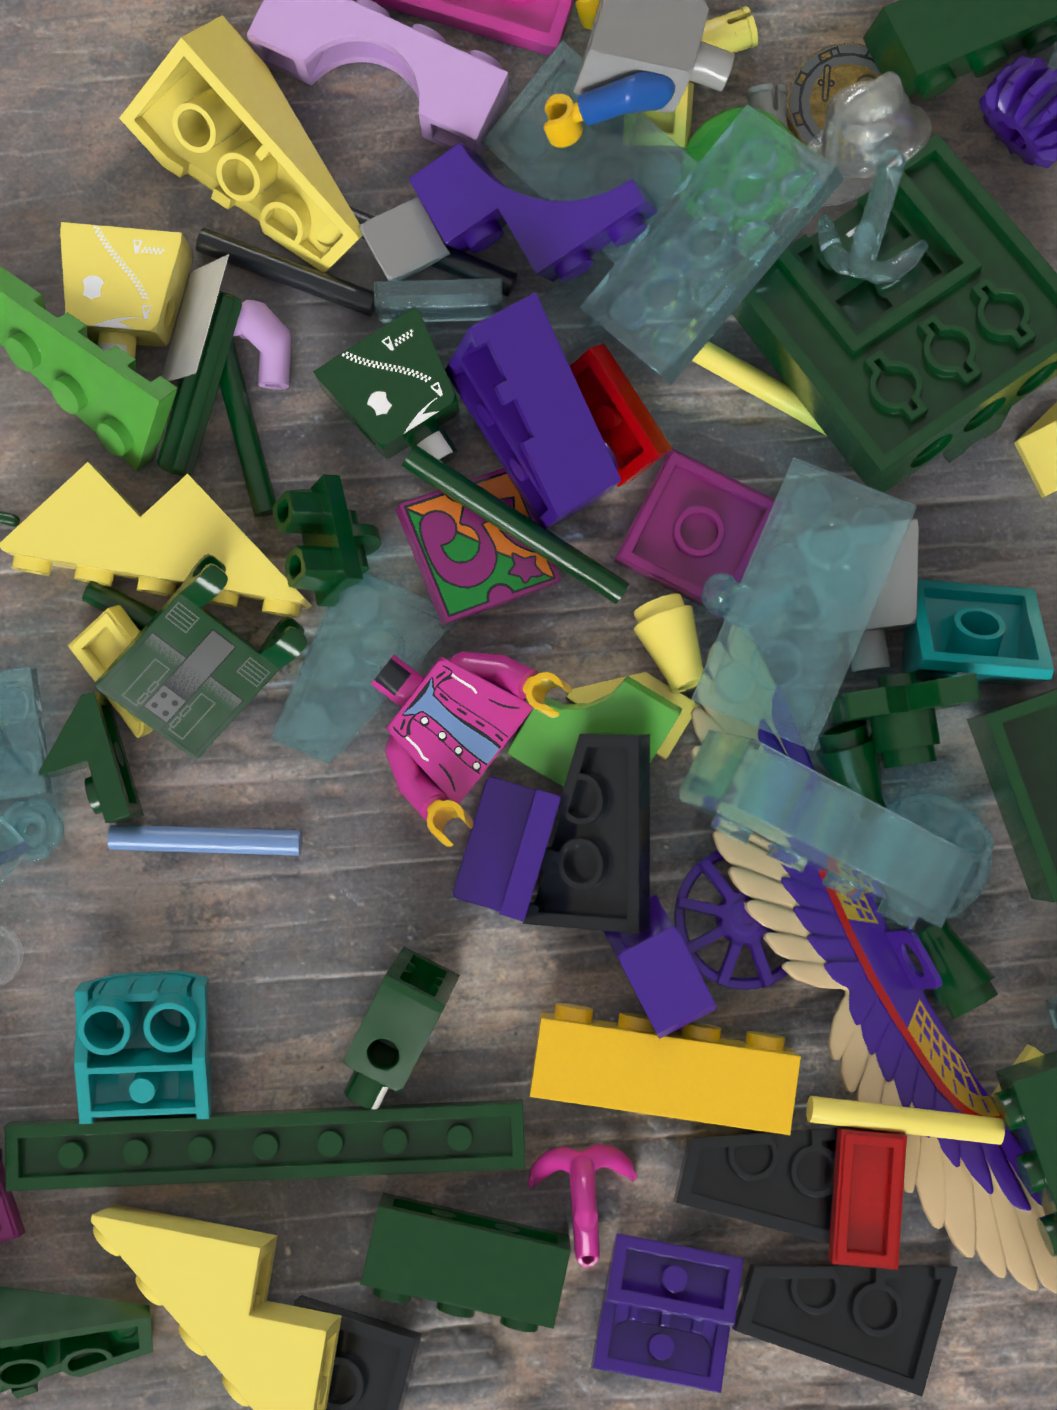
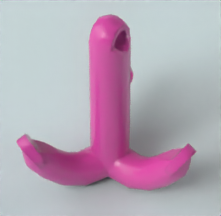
[526,1144,638,1267]

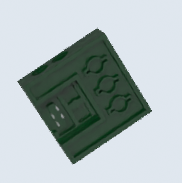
[727,134,1057,498]

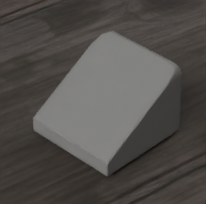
[359,197,450,285]

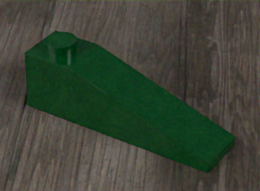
[0,1286,153,1399]

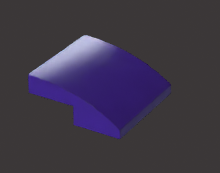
[591,1233,744,1393]

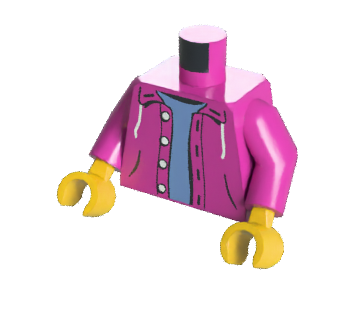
[371,651,572,847]

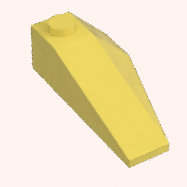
[119,15,363,273]

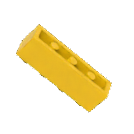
[530,1003,801,1135]

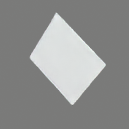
[161,254,229,381]

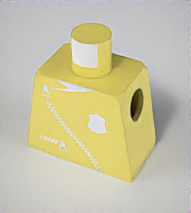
[60,222,193,358]

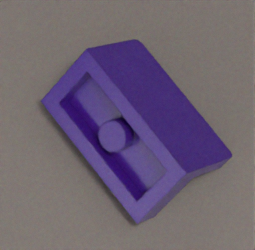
[453,777,561,922]

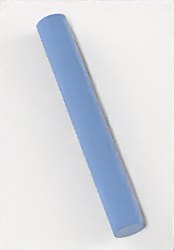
[108,825,302,856]

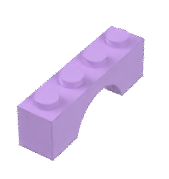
[247,0,509,156]

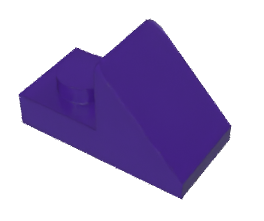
[603,895,717,1039]

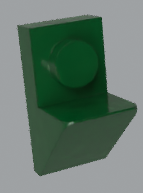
[39,691,144,823]

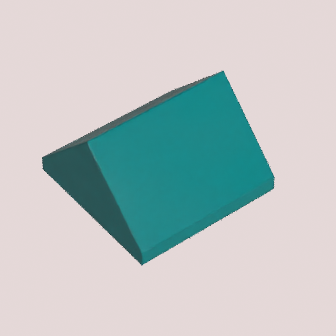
[901,579,1054,686]

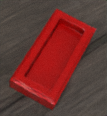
[828,1126,907,1270]

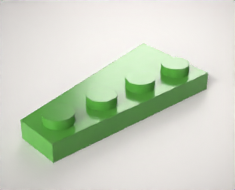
[0,266,178,472]

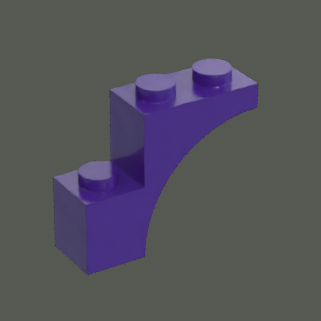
[409,143,659,282]

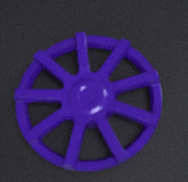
[674,850,789,990]

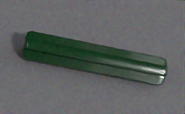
[157,291,242,476]

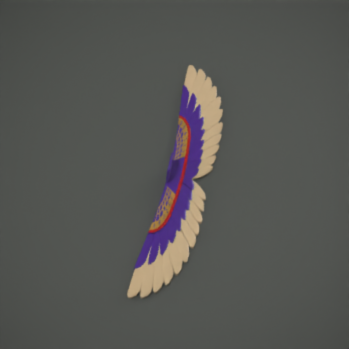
[690,622,1057,1294]

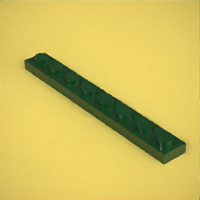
[4,1099,526,1191]

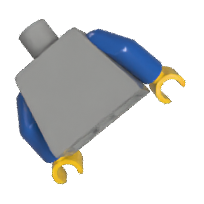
[543,0,735,148]

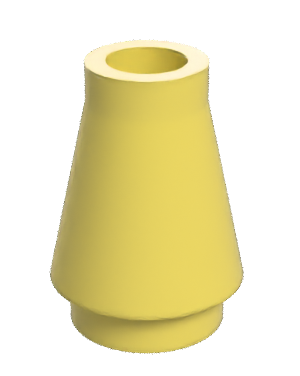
[633,593,708,693]

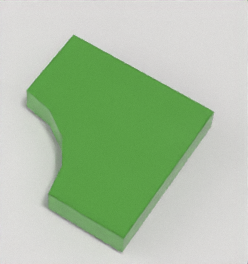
[507,676,682,787]

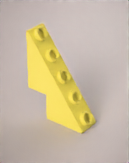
[0,462,312,618]
[91,1204,342,1410]

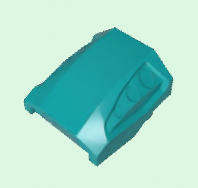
[74,970,212,1124]

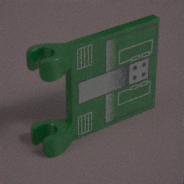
[95,554,307,760]

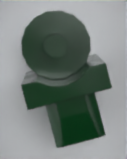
[272,474,382,607]

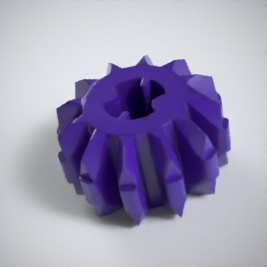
[979,56,1057,168]

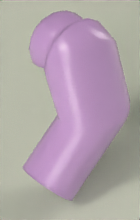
[233,300,292,389]

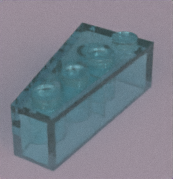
[675,730,976,930]

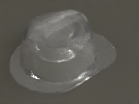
[797,71,932,206]

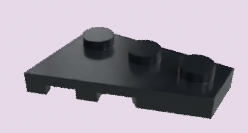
[523,733,650,933]

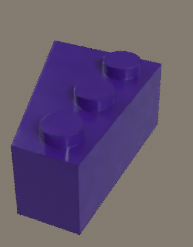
[445,292,621,529]

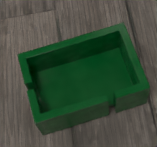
[967,688,1057,902]

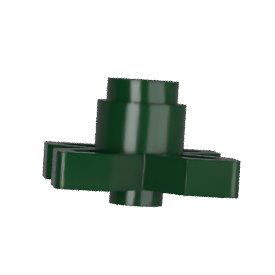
[825,672,981,769]

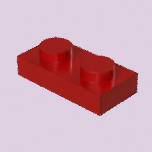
[570,343,673,487]

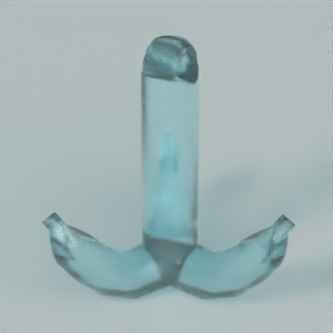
[818,149,929,284]

